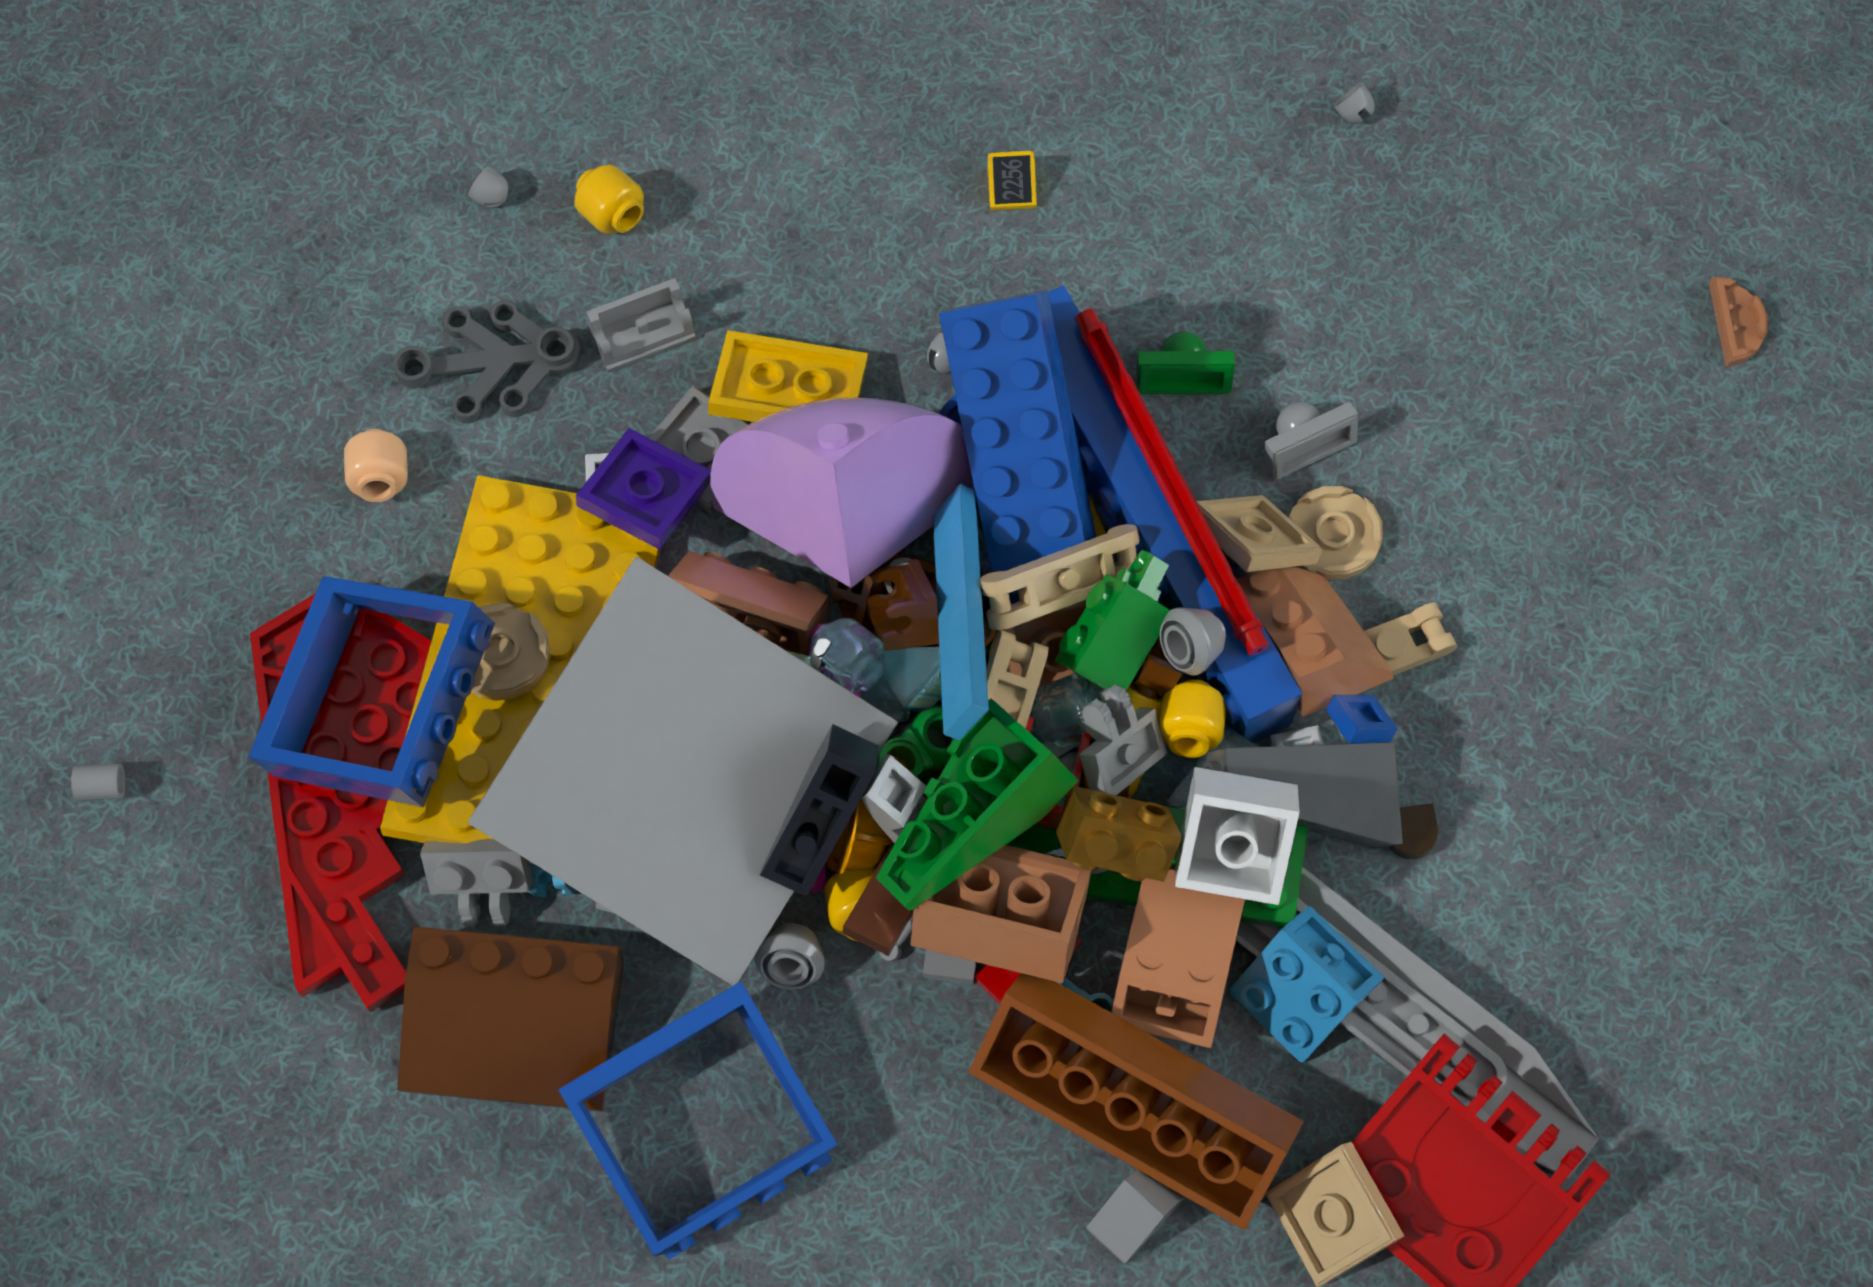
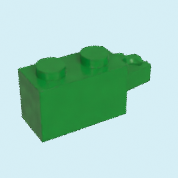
[1054,550,1170,691]

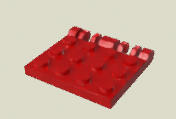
[1352,1033,1611,1287]

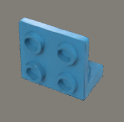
[1229,906,1385,1062]

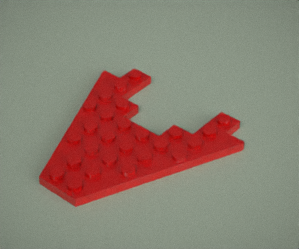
[250,593,432,1012]

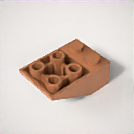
[1111,866,1245,1048]

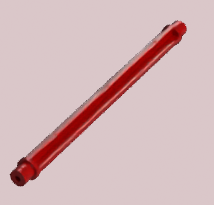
[1074,308,1269,656]

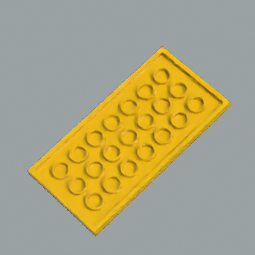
[380,475,661,863]

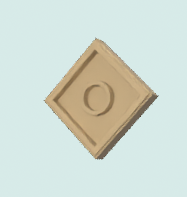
[1196,495,1323,572]
[1265,1142,1405,1287]

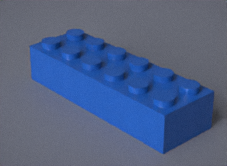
[939,290,1096,604]

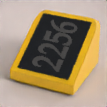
[987,151,1037,211]

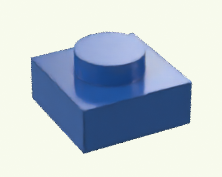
[1326,695,1398,744]

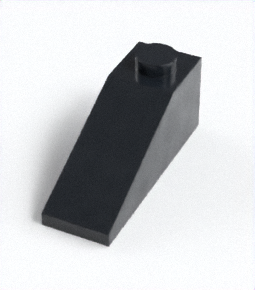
[760,724,879,897]

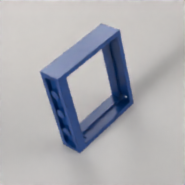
[248,576,495,808]
[558,981,838,1260]

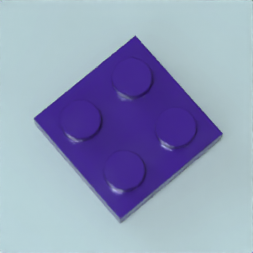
[576,428,711,550]

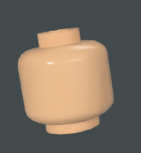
[344,429,408,502]

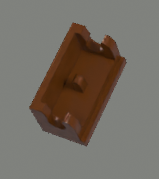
[866,559,939,651]

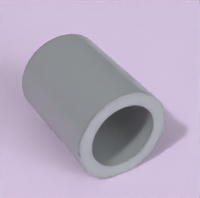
[71,763,125,801]

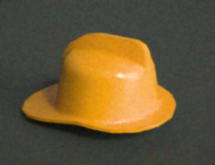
[826,799,893,874]

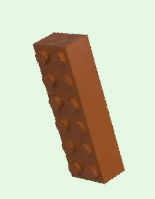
[968,973,1304,1231]

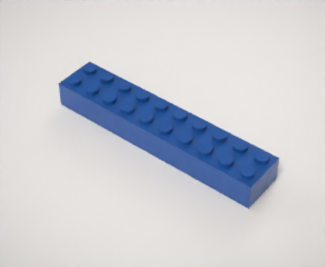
[1048,285,1302,748]

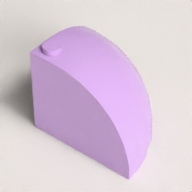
[711,397,976,588]

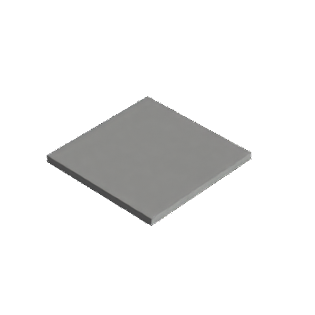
[467,556,898,986]

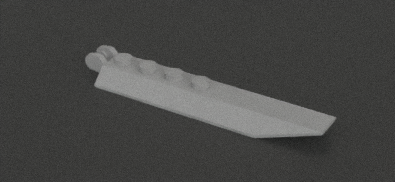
[1236,867,1599,1180]

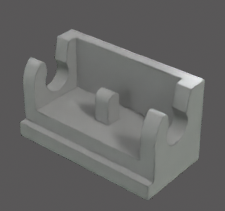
[586,278,696,373]

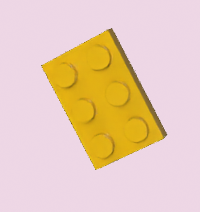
[708,330,868,422]

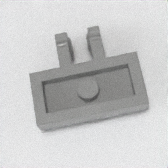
[1079,684,1168,795]
[420,839,533,926]

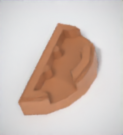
[1709,277,1768,368]

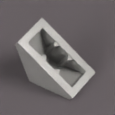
[1086,1169,1186,1265]

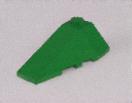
[876,698,1079,911]

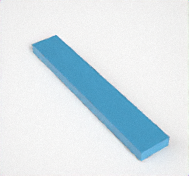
[933,484,989,740]

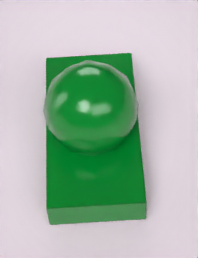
[1135,331,1235,394]

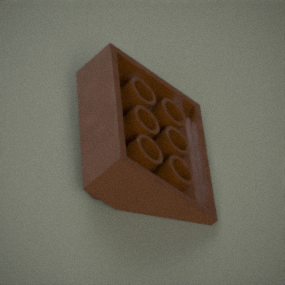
[397,927,624,1112]

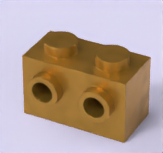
[1055,786,1182,882]

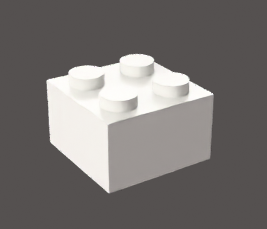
[1175,767,1300,905]

